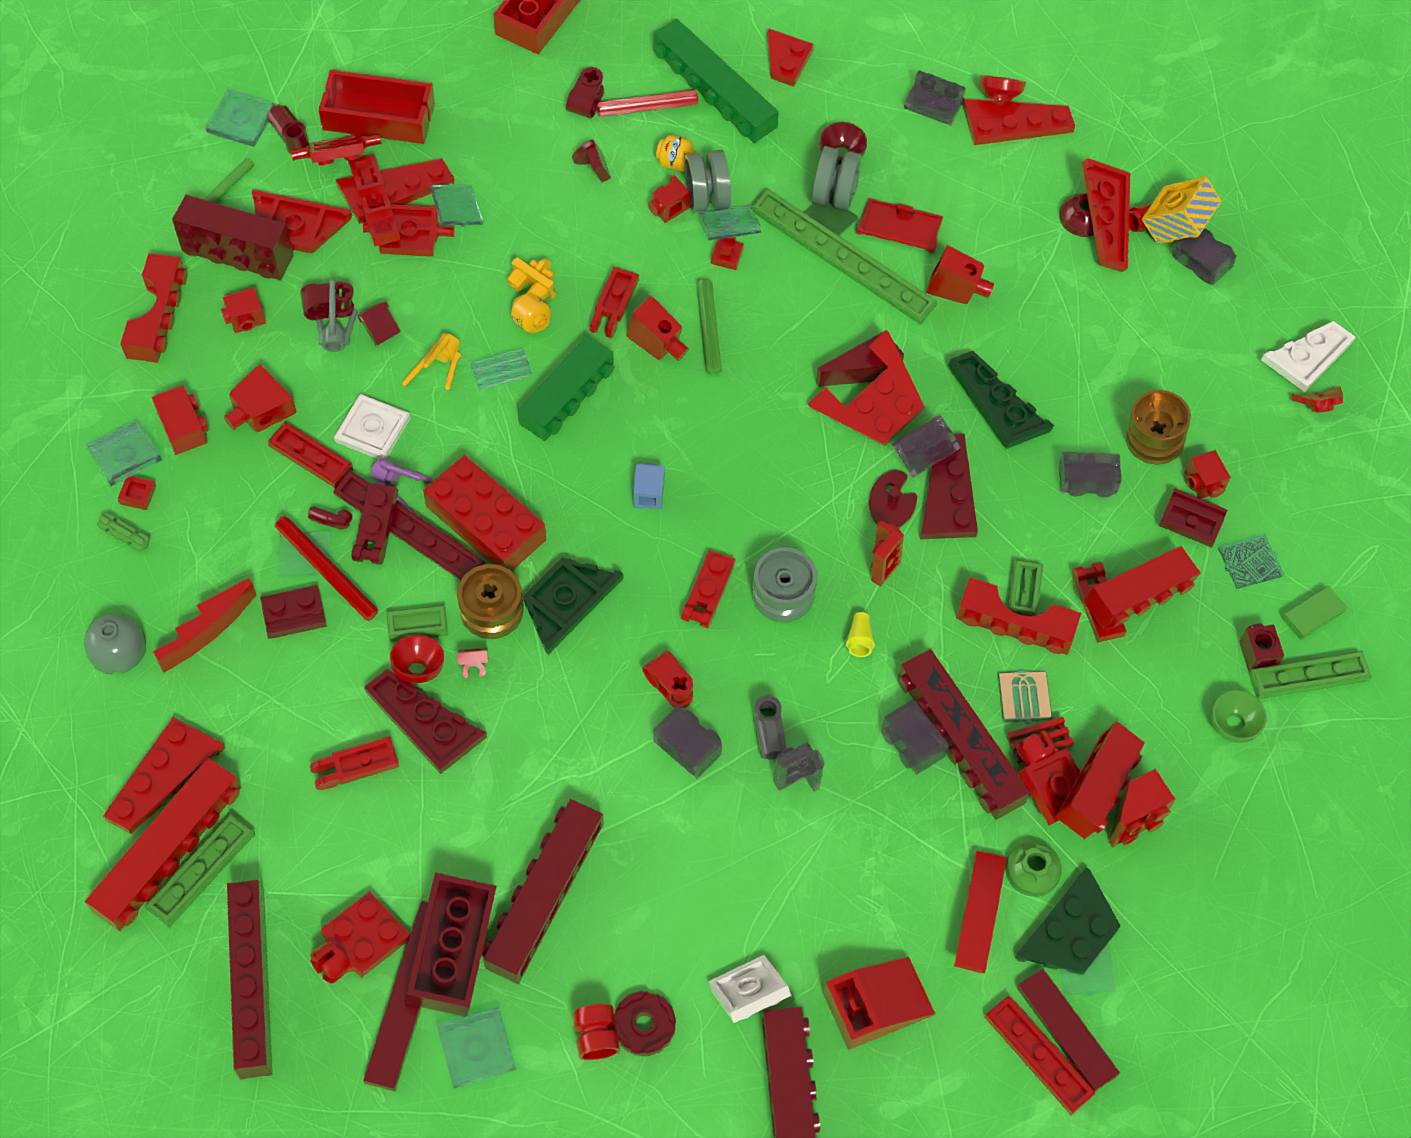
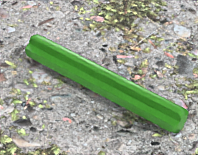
[698,279,721,375]

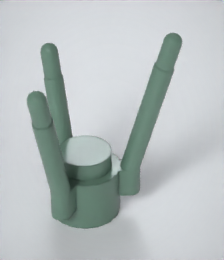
[316,279,358,352]

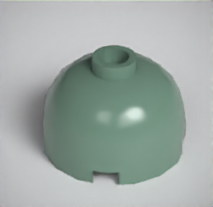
[84,614,146,674]

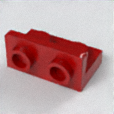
[871,520,904,587]

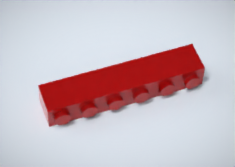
[85,758,241,932]

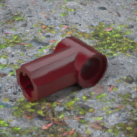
[267,104,309,154]

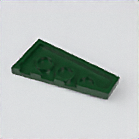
[948,351,1054,449]

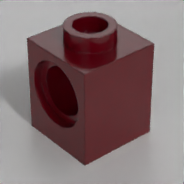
[1239,624,1285,672]

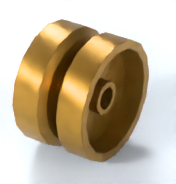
[457,564,524,639]

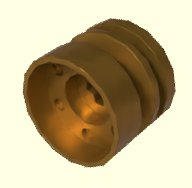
[1126,390,1191,465]

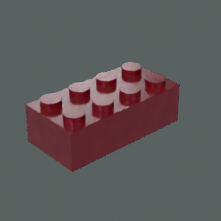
[172,194,294,281]
[404,872,497,1017]

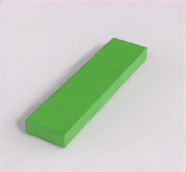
[1249,651,1372,699]
[145,814,255,928]

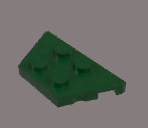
[523,558,624,655]
[1015,867,1121,976]

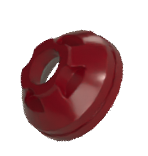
[820,122,867,165]
[1059,193,1094,237]

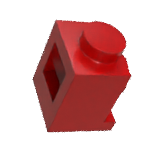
[648,175,691,223]

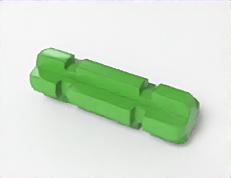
[97,513,150,552]

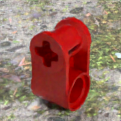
[642,650,693,709]

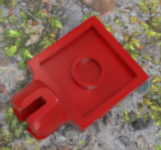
[1016,731,1080,826]
[310,891,410,984]

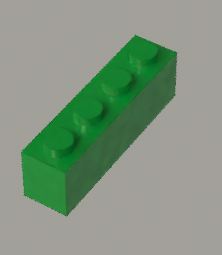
[518,335,614,441]

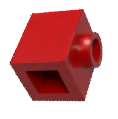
[221,287,266,333]
[1184,450,1231,499]

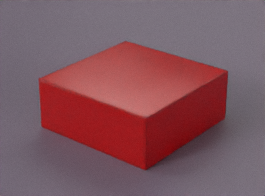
[117,475,156,510]

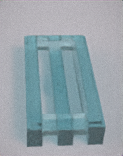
[471,348,532,390]

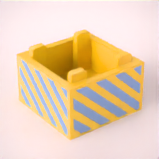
[1142,176,1221,244]

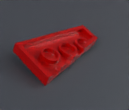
[962,98,1075,145]
[1082,158,1131,272]
[336,159,455,224]
[103,717,225,834]

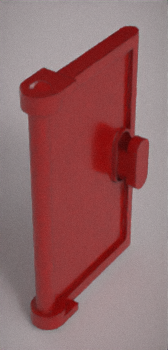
[857,198,943,253]

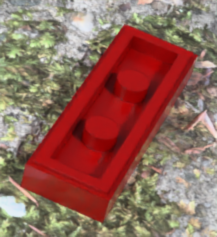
[268,422,353,488]

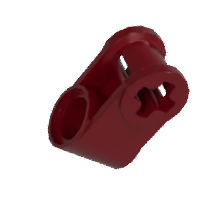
[566,67,604,119]
[300,281,354,320]

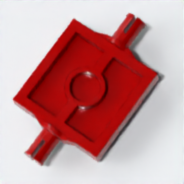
[291,133,382,166]
[363,204,455,257]

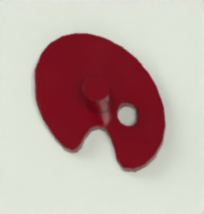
[869,470,918,528]

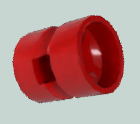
[572,1004,620,1060]

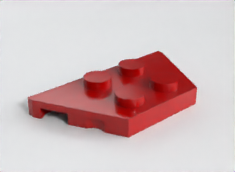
[252,190,352,254]

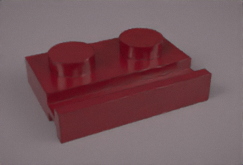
[1159,488,1228,548]
[260,585,327,639]

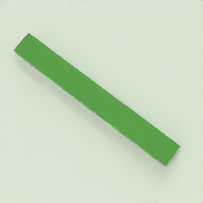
[751,188,937,325]

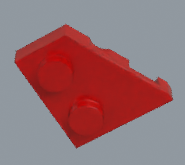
[767,28,814,87]

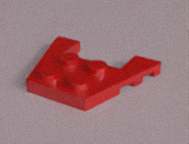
[808,330,925,446]

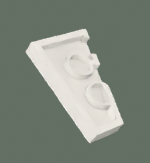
[1261,321,1355,392]

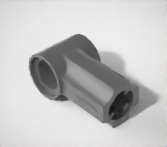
[753,695,787,760]

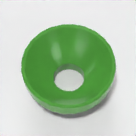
[1211,690,1267,743]
[1005,841,1062,897]

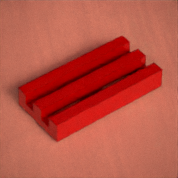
[1006,717,1074,763]

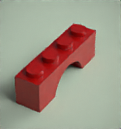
[120,253,187,363]
[956,577,1082,655]

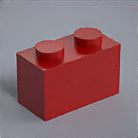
[151,385,209,455]

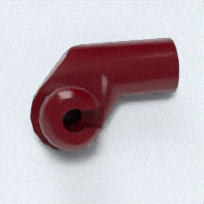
[308,506,353,530]

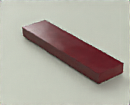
[1017,969,1120,1092]

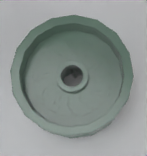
[812,146,861,211]
[684,150,731,213]
[752,547,817,622]

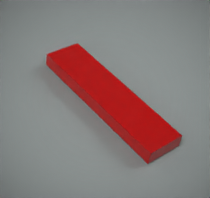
[984,995,1096,1115]

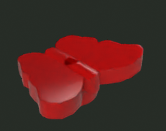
[1292,386,1343,412]

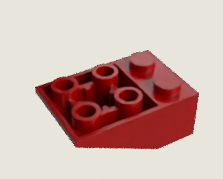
[823,957,935,1050]

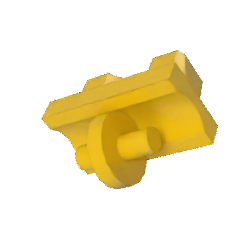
[507,257,558,301]

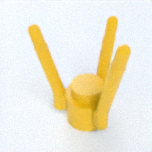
[402,333,462,391]

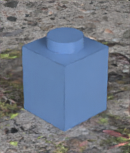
[633,463,665,509]

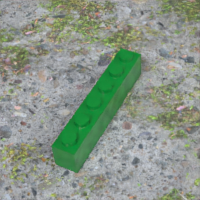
[653,19,779,144]

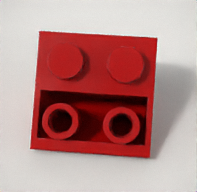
[1109,769,1176,847]

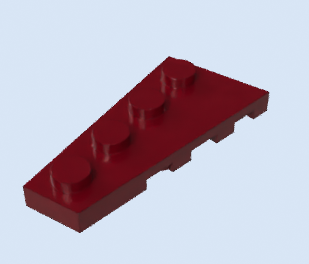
[920,434,978,540]
[364,669,487,774]

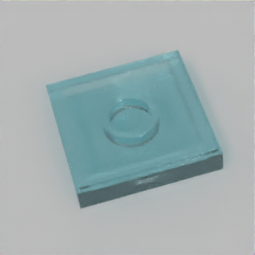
[205,88,275,147]
[698,205,761,241]
[86,419,162,486]
[437,1007,516,1089]

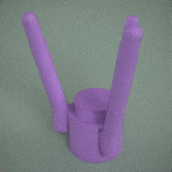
[371,457,432,516]

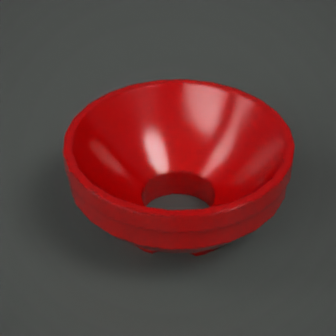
[979,75,1026,102]
[390,635,444,683]

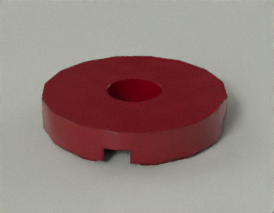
[613,991,676,1056]

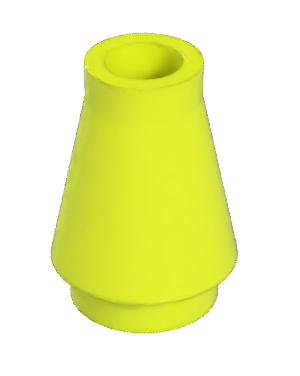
[846,612,875,657]

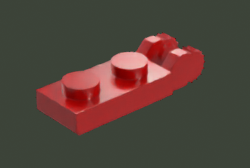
[589,267,639,338]
[310,736,399,791]

